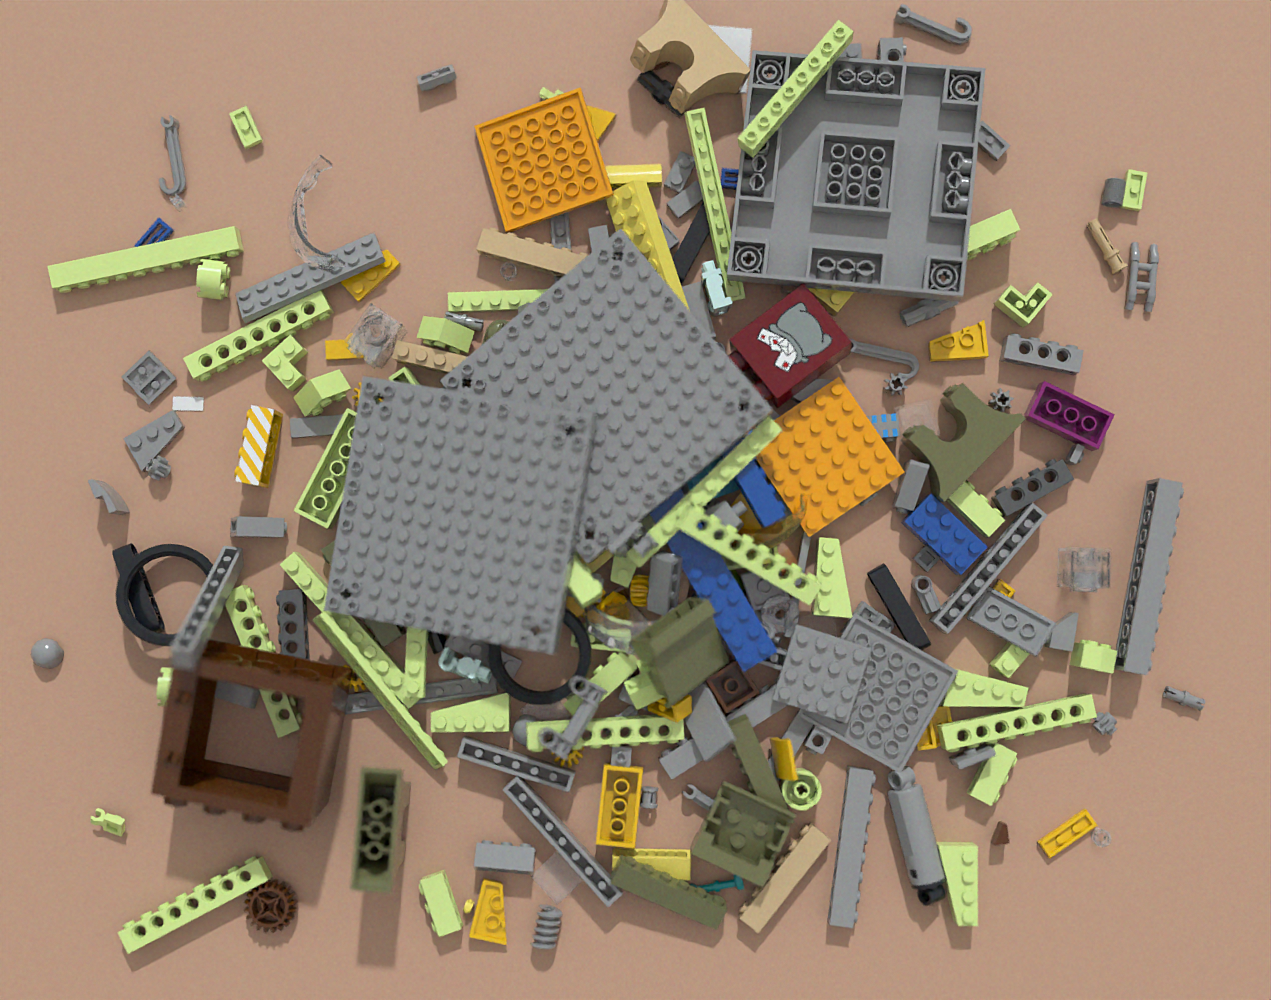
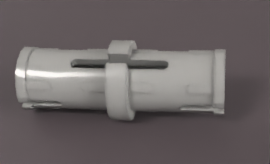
[444,312,484,332]
[1163,685,1205,711]

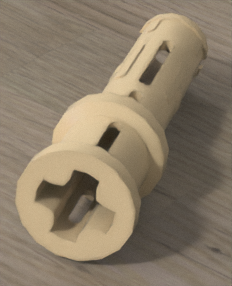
[1086,218,1128,274]

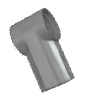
[911,575,941,614]

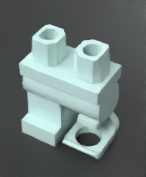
[701,260,733,316]
[439,648,492,684]

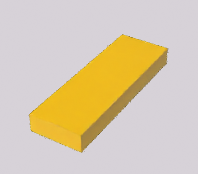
[1037,808,1098,858]

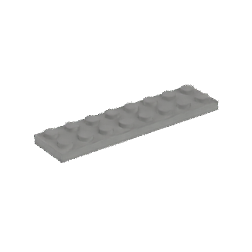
[235,233,386,323]

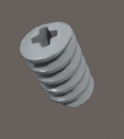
[531,904,563,949]

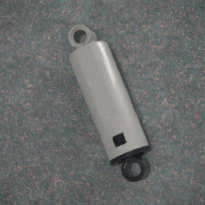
[888,766,946,906]

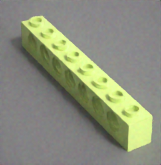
[738,20,854,157]
[183,290,334,382]
[675,504,822,605]
[225,585,303,738]
[937,693,1097,752]
[526,714,684,752]
[118,856,273,954]

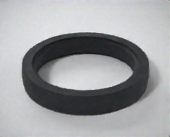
[116,544,213,646]
[488,608,592,705]

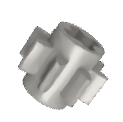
[884,373,908,396]
[988,388,1014,412]
[146,455,171,481]
[1092,712,1117,736]

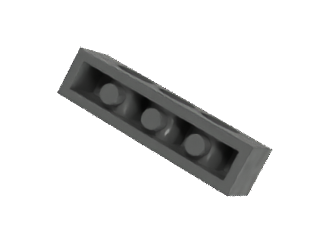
[991,458,1074,517]
[276,589,310,660]

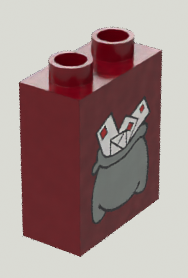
[728,284,852,408]

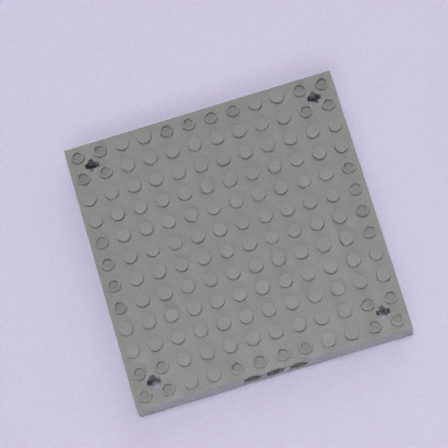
[727,50,986,302]
[440,228,773,563]
[324,376,598,654]

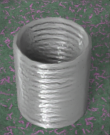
[1101,178,1126,208]

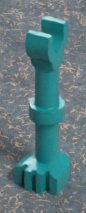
[689,874,744,892]

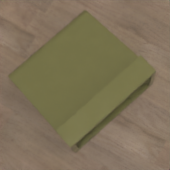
[629,598,729,708]
[690,781,796,888]

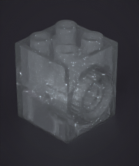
[345,303,407,369]
[1057,547,1111,592]

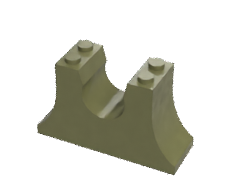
[900,383,1026,502]
[350,767,411,893]

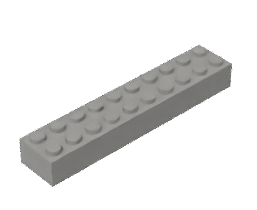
[1114,478,1184,675]

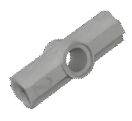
[899,299,959,327]

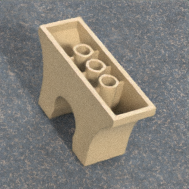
[630,0,750,114]

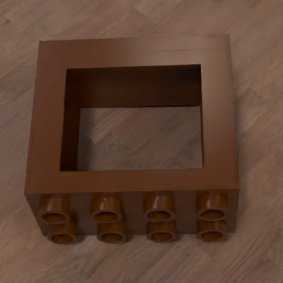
[151,639,353,832]

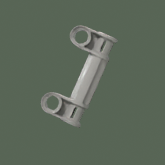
[538,676,608,760]

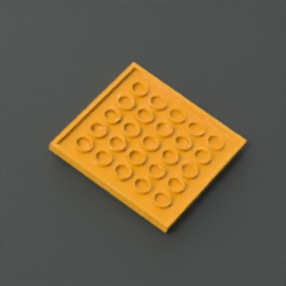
[474,87,614,233]
[756,377,905,537]

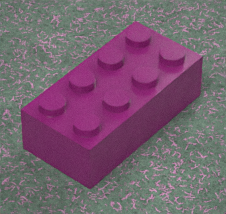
[1024,381,1115,451]

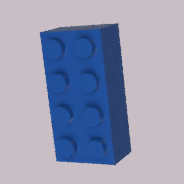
[901,494,987,575]

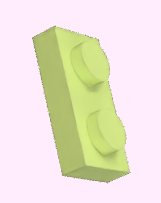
[229,106,263,149]
[1120,169,1147,211]

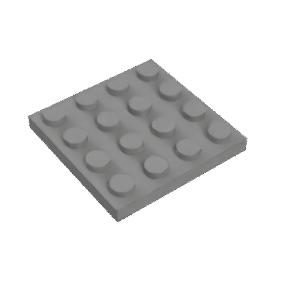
[772,624,872,723]

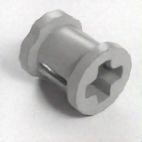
[632,532,659,558]
[640,786,659,808]

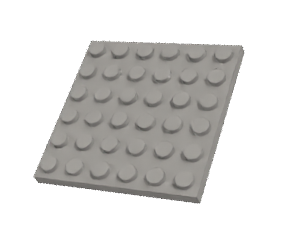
[797,613,958,772]

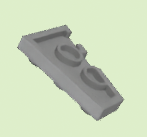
[123,410,184,472]

